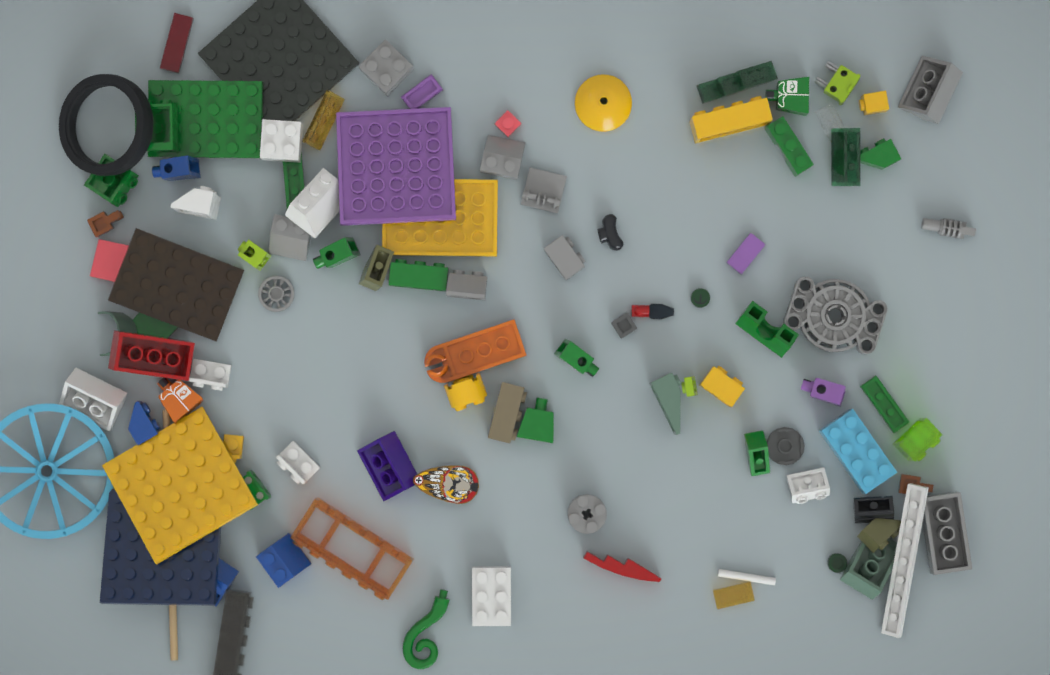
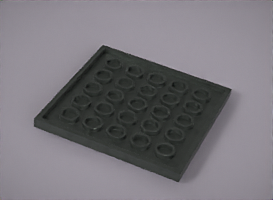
[198,0,359,121]

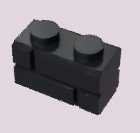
[853,496,894,523]

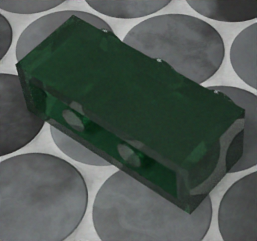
[831,128,860,186]

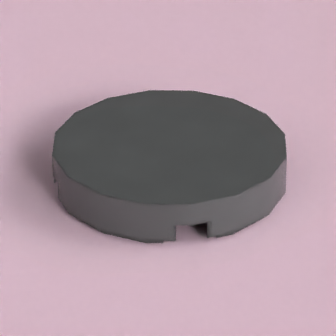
[767,427,805,465]

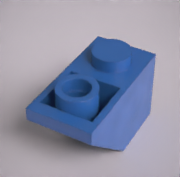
[128,401,161,446]

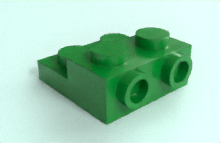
[84,153,139,207]

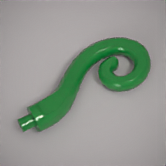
[402,589,450,669]

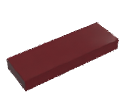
[160,13,194,73]

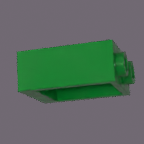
[135,100,178,151]

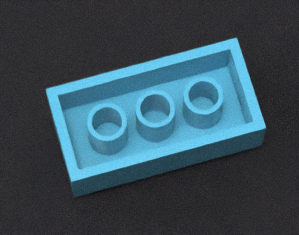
[819,409,897,494]

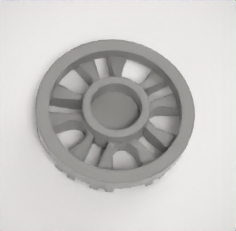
[258,276,294,312]

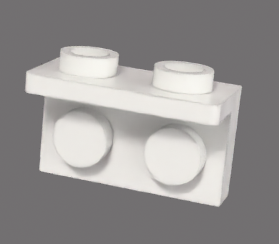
[189,359,232,391]
[276,441,321,484]
[787,467,830,504]

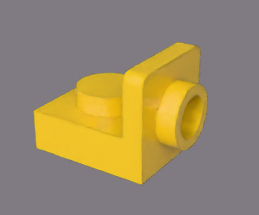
[223,434,244,462]

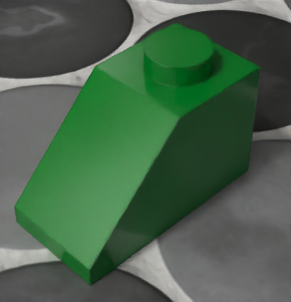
[744,430,770,476]

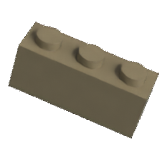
[488,382,527,443]

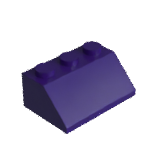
[357,431,417,502]

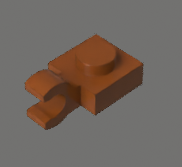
[87,210,124,237]
[898,474,934,494]

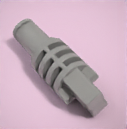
[921,218,976,239]

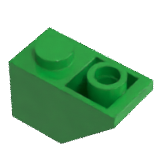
[854,138,901,170]

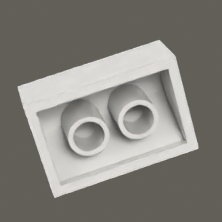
[285,168,340,238]
[171,186,221,220]
[59,368,127,432]

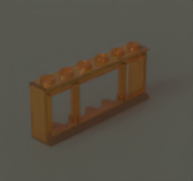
[290,497,414,600]

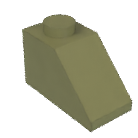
[359,245,394,291]

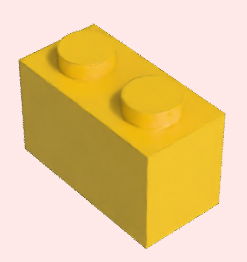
[699,365,745,408]

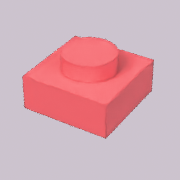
[494,110,521,137]

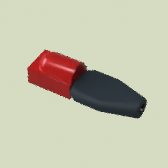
[631,304,674,319]

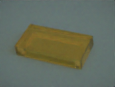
[713,581,755,609]

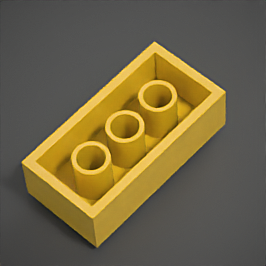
[689,96,773,144]

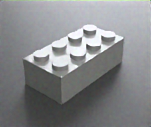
[922,492,972,575]

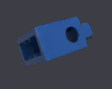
[152,155,201,181]

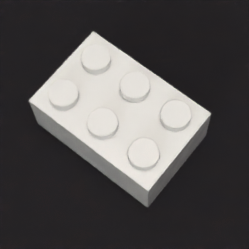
[472,566,511,626]

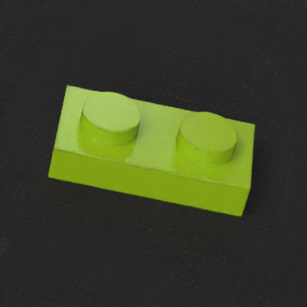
[681,376,698,397]

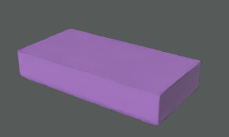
[401,74,443,109]
[726,233,766,274]

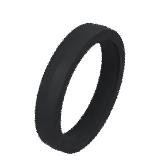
[59,74,153,176]

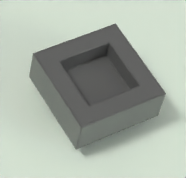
[611,313,637,339]

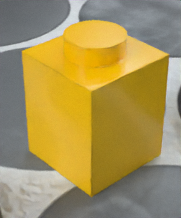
[859,91,889,116]

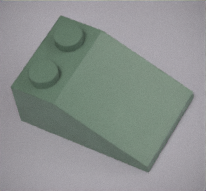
[649,373,681,435]
[840,538,897,600]

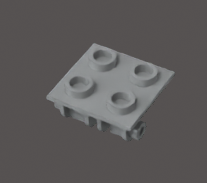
[521,167,567,213]

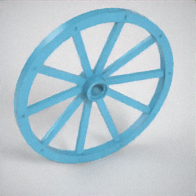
[0,404,114,539]

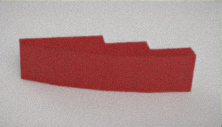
[583,551,661,582]

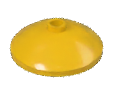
[575,74,632,132]

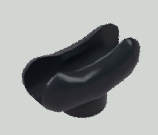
[597,214,624,251]

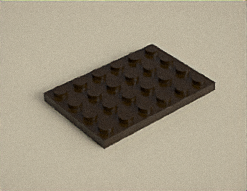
[108,228,244,342]

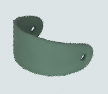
[98,311,137,356]

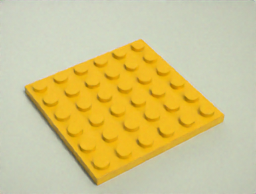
[102,407,258,564]

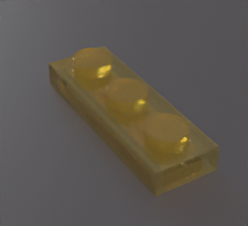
[302,90,345,151]

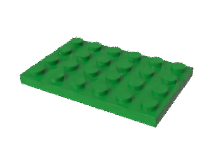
[148,80,263,158]

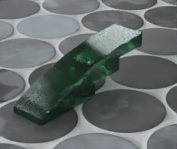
[697,61,778,104]

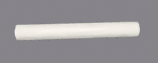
[718,569,776,585]

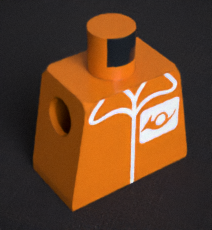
[157,378,203,424]

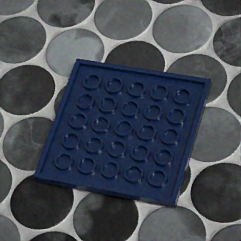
[100,489,221,606]

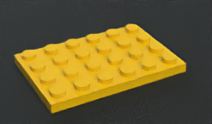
[382,179,498,257]

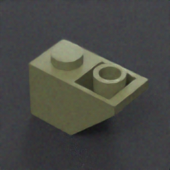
[857,518,901,553]

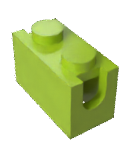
[238,239,272,271]

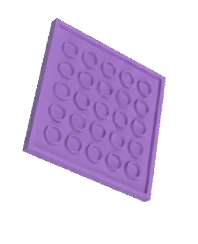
[336,107,456,226]

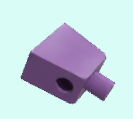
[801,378,846,407]

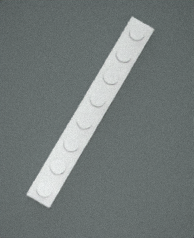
[881,483,929,638]

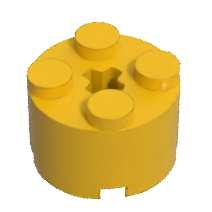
[444,373,487,411]

